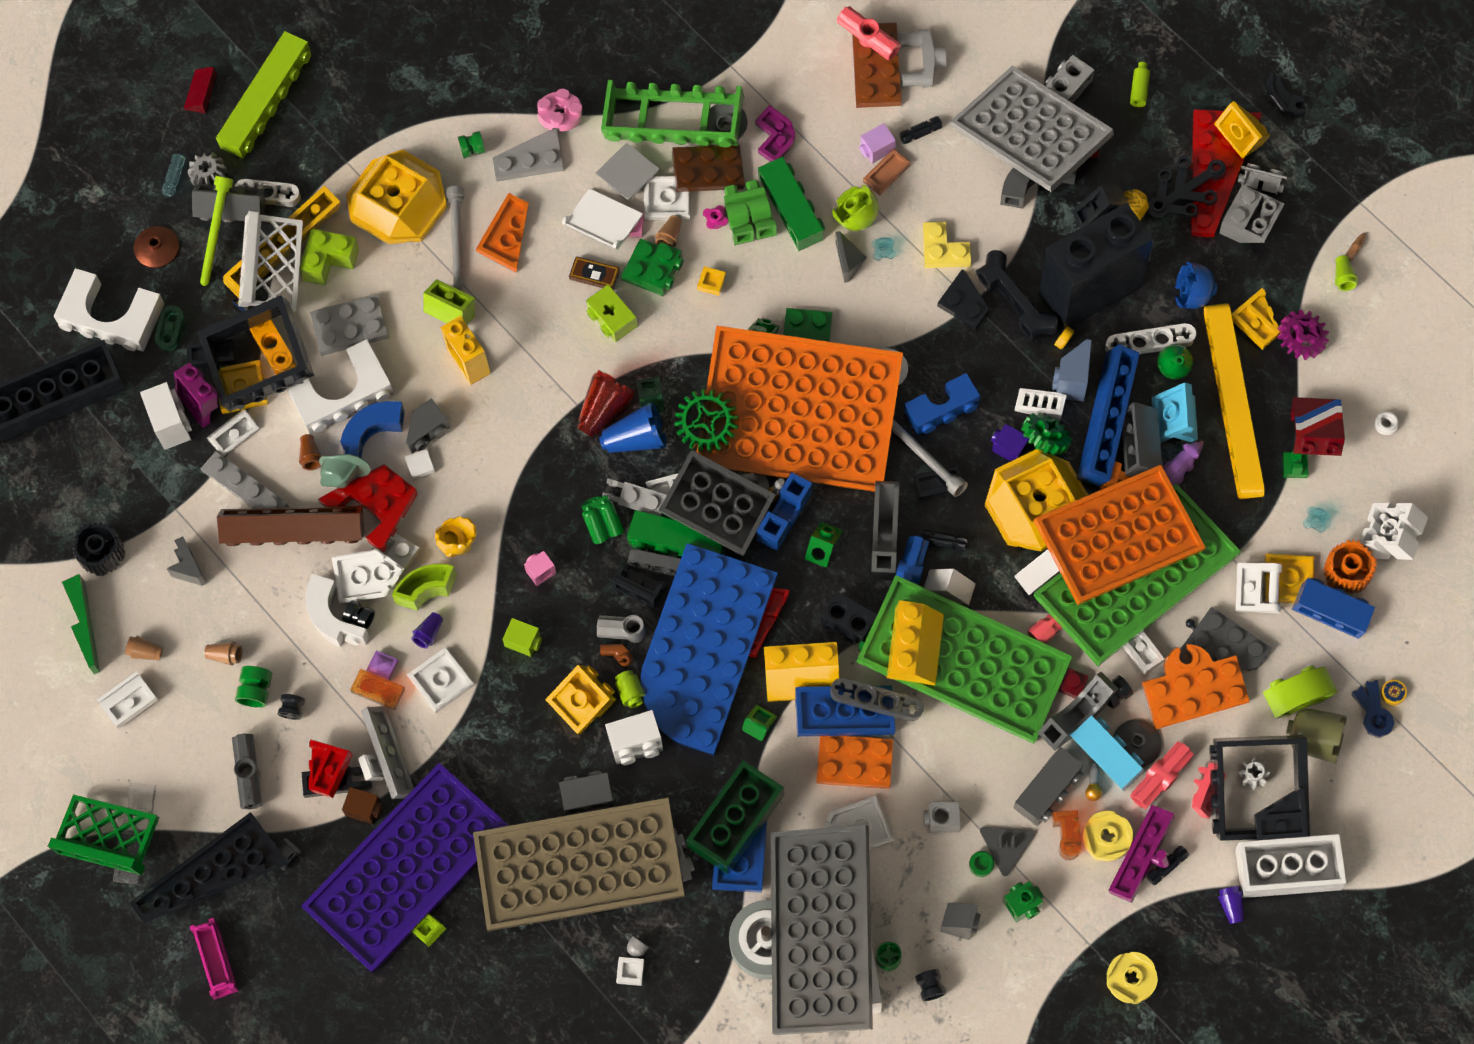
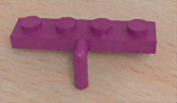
[1108,805,1175,903]

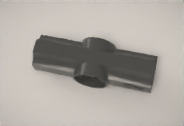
[232,733,262,810]

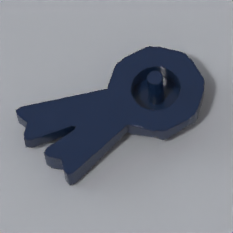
[1351,680,1395,738]

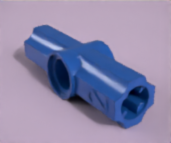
[896,536,929,585]

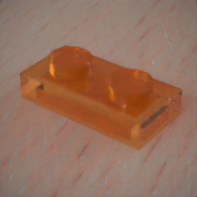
[350,669,405,710]

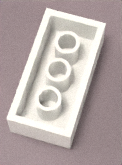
[1235,834,1346,898]

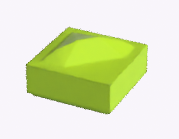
[412,913,446,947]

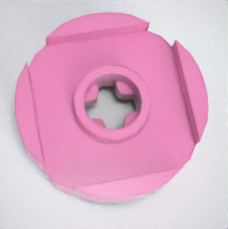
[538,89,582,131]

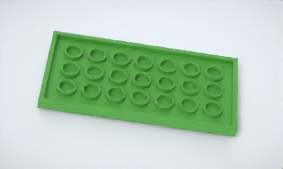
[1034,484,1241,667]
[856,575,1072,744]

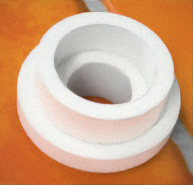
[1374,412,1399,435]

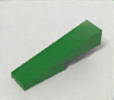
[62,574,100,675]

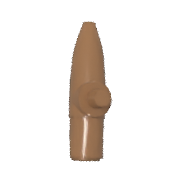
[1346,233,1366,261]

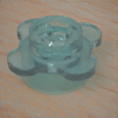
[871,237,896,261]
[1303,506,1330,533]

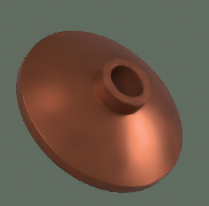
[134,226,179,268]

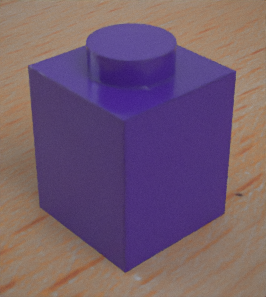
[991,424,1029,461]

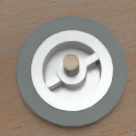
[729,900,772,979]

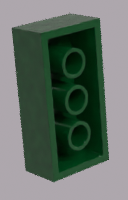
[686,760,784,875]

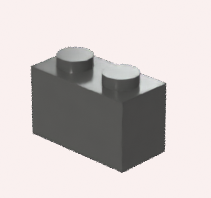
[559,771,614,816]

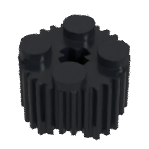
[72,523,125,576]

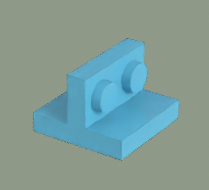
[1151,383,1198,443]

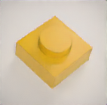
[697,266,726,296]

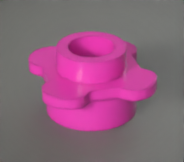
[703,205,728,229]

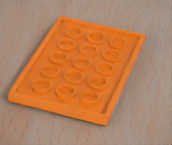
[1034,465,1206,605]

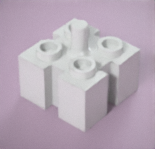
[1360,503,1428,560]

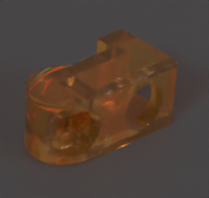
[1051,810,1081,861]

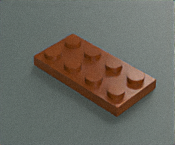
[852,22,901,108]

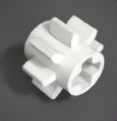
[1237,758,1270,790]

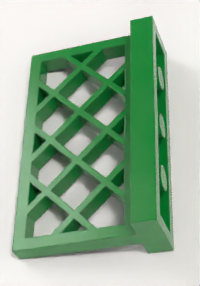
[47,794,160,875]

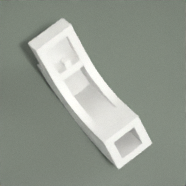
[305,574,369,647]

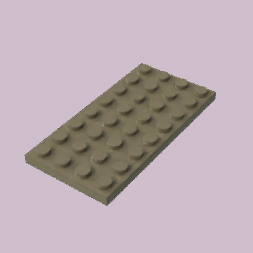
[473,798,685,931]

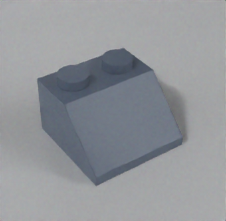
[1052,340,1091,402]

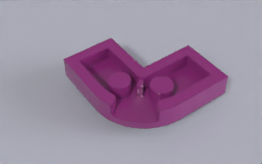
[755,105,795,162]

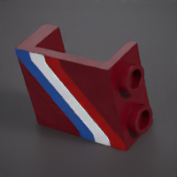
[1290,397,1345,456]

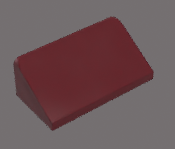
[184,67,217,114]

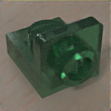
[636,376,665,413]

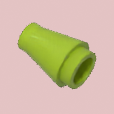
[1335,255,1358,291]

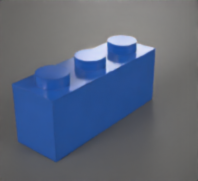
[1292,578,1375,639]

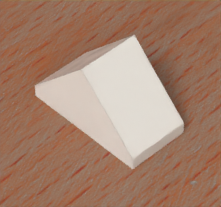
[924,569,976,606]

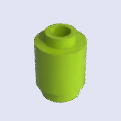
[615,670,645,708]

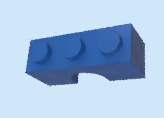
[904,373,980,436]
[756,472,812,551]

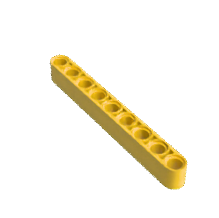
[1204,303,1264,500]

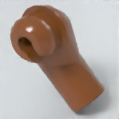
[600,644,633,667]

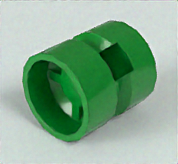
[235,666,273,708]

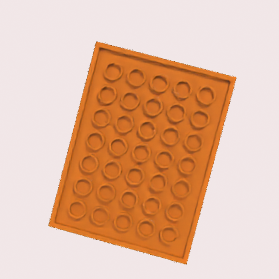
[697,325,903,492]

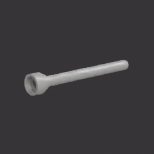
[446,186,464,290]
[892,419,968,497]

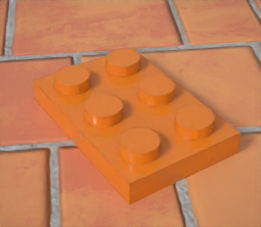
[816,736,893,789]

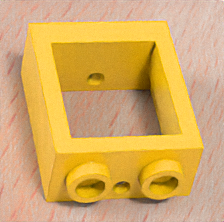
[440,316,491,385]

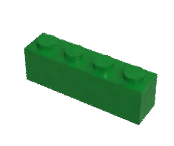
[758,157,825,251]
[627,510,726,559]

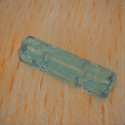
[162,153,185,197]

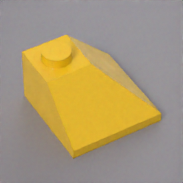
[1214,101,1270,159]

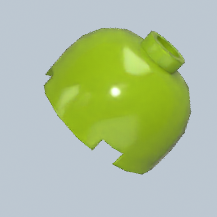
[832,185,879,231]

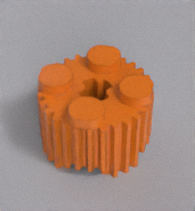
[1323,540,1377,594]

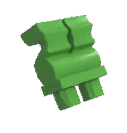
[724,180,777,246]

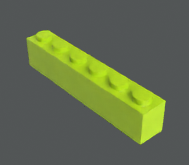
[216,31,311,159]

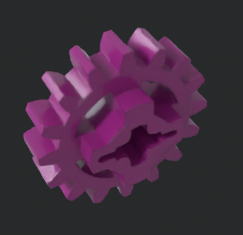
[1278,309,1329,360]

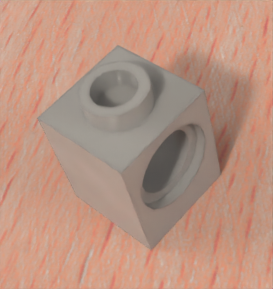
[924,802,960,833]

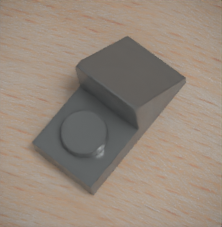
[167,536,206,586]

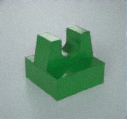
[1282,450,1308,478]

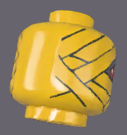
[1124,189,1149,221]

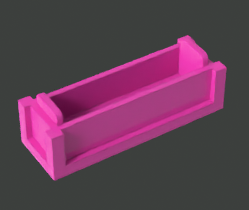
[190,918,238,1000]

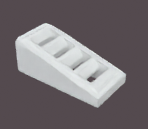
[1014,388,1067,422]

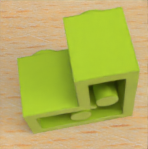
[299,229,359,285]

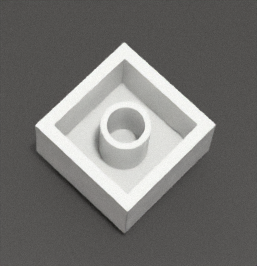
[140,382,192,450]
[605,710,663,766]

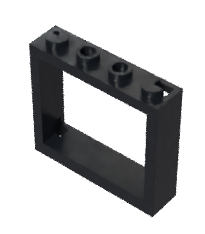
[197,295,315,412]
[1209,735,1310,841]

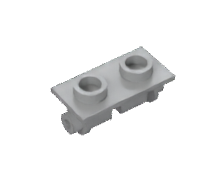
[1238,163,1287,194]

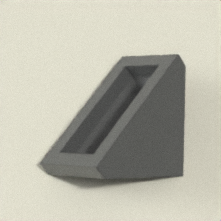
[835,231,867,283]

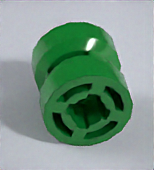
[458,131,485,159]
[876,941,902,971]

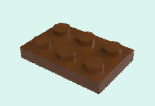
[672,145,745,192]

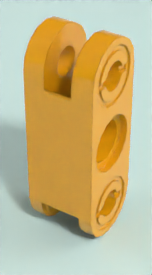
[250,320,296,375]

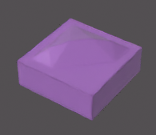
[366,650,399,683]

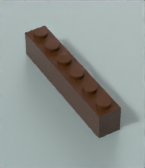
[217,506,365,546]

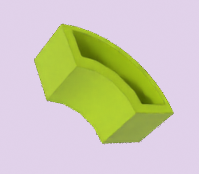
[392,564,457,611]
[1263,665,1338,718]

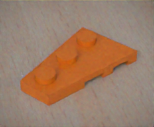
[476,193,529,272]

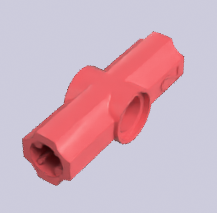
[837,6,901,61]
[1130,741,1194,810]

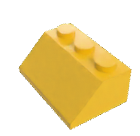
[887,600,944,685]
[764,642,839,702]

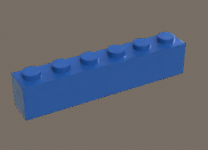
[1077,344,1140,487]

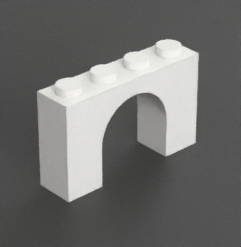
[54,268,165,352]
[287,339,394,434]

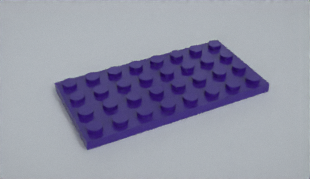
[301,763,509,974]

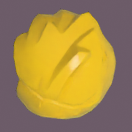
[435,516,477,557]

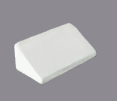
[207,409,260,457]

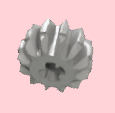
[188,152,227,186]

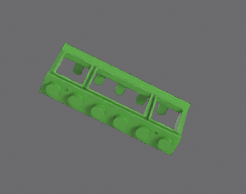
[601,80,745,147]

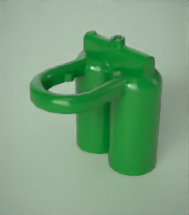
[582,495,624,544]

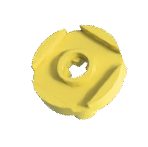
[1082,811,1133,862]
[1107,952,1158,1004]

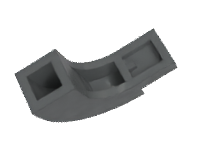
[1000,168,1077,209]
[1038,672,1118,751]

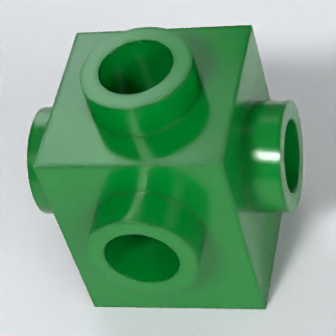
[1003,881,1044,923]

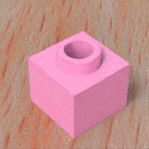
[524,551,556,586]

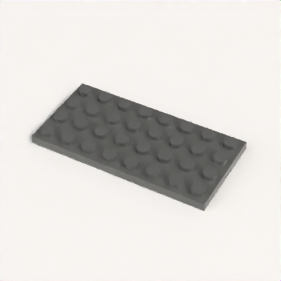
[771,825,873,1035]

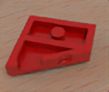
[309,739,353,798]

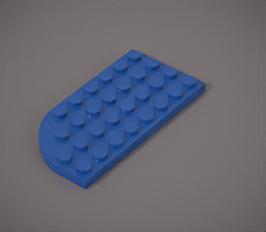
[641,543,778,756]

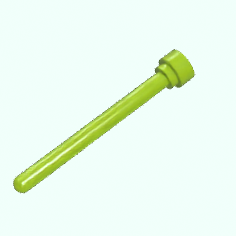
[200,176,234,286]

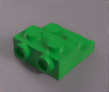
[621,238,684,297]

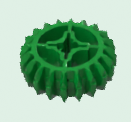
[675,389,739,453]

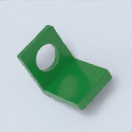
[805,522,843,568]

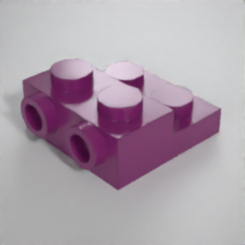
[174,363,218,428]

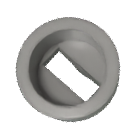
[627,936,649,957]

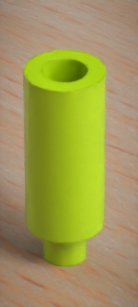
[1130,62,1150,107]

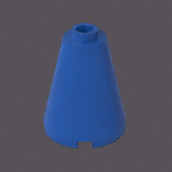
[599,403,667,453]

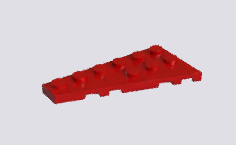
[1191,110,1262,237]

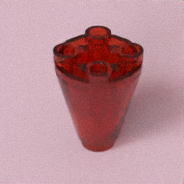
[576,370,635,437]

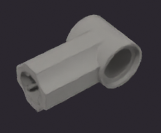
[597,615,646,643]

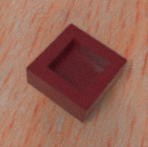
[1058,668,1089,699]

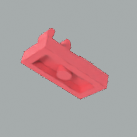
[1192,763,1226,819]

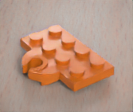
[1141,644,1250,729]

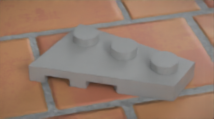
[493,128,564,182]

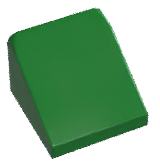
[742,705,777,741]

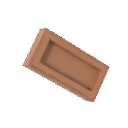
[863,149,911,196]

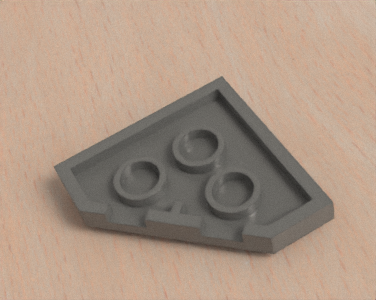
[1179,607,1272,671]

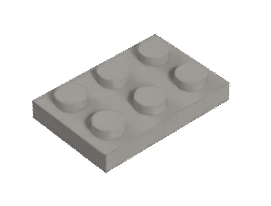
[310,294,389,356]

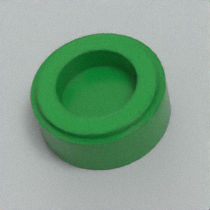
[969,851,994,877]

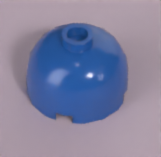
[1175,262,1217,309]

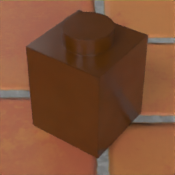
[342,787,383,824]

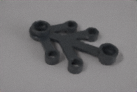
[1148,156,1226,219]

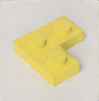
[923,222,971,268]

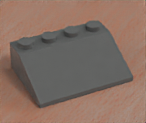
[658,450,776,556]

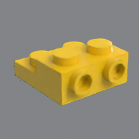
[545,665,616,734]

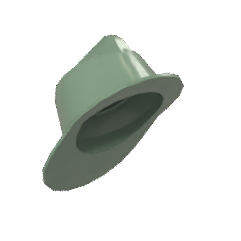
[319,454,371,488]

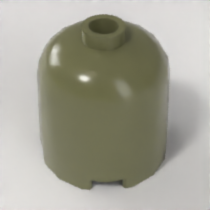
[1286,709,1347,764]

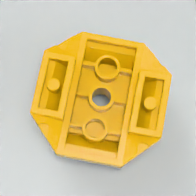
[346,149,447,244]
[985,449,1088,552]

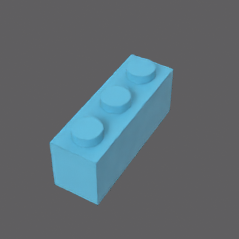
[1070,715,1145,791]

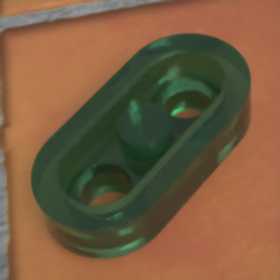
[155,305,185,351]

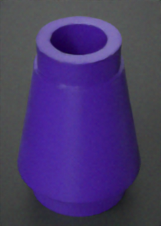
[411,612,443,649]
[1218,886,1244,924]

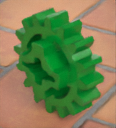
[1021,413,1072,456]

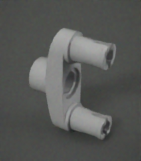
[899,29,946,88]

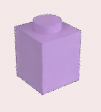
[859,123,896,164]

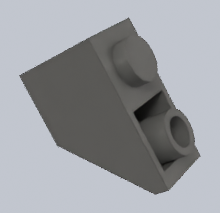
[406,398,450,454]
[940,903,981,940]

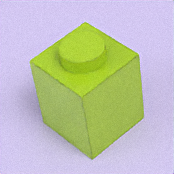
[502,618,542,657]

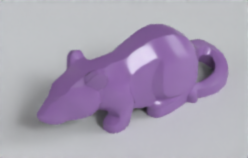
[1163,441,1204,486]

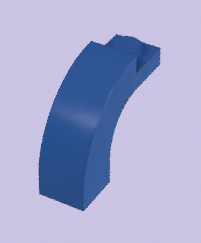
[340,401,405,458]

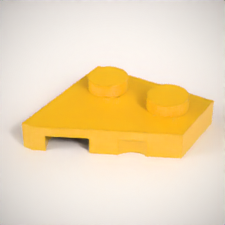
[1231,288,1280,350]

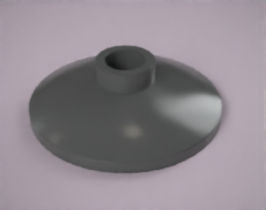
[707,104,748,140]
[1113,720,1162,767]

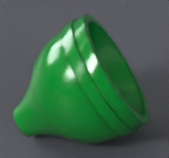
[1157,344,1193,380]

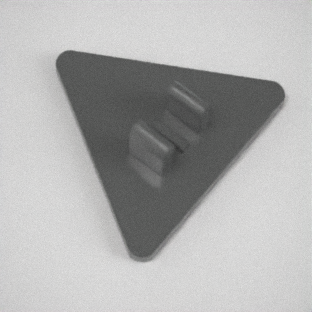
[980,827,1034,876]

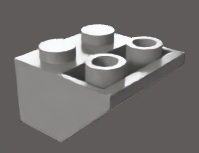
[1219,184,1284,243]

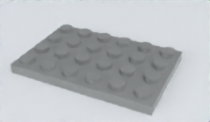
[951,65,1114,192]

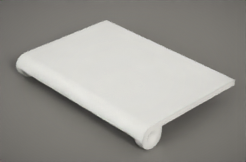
[562,189,643,250]

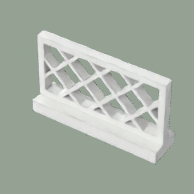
[238,211,303,311]

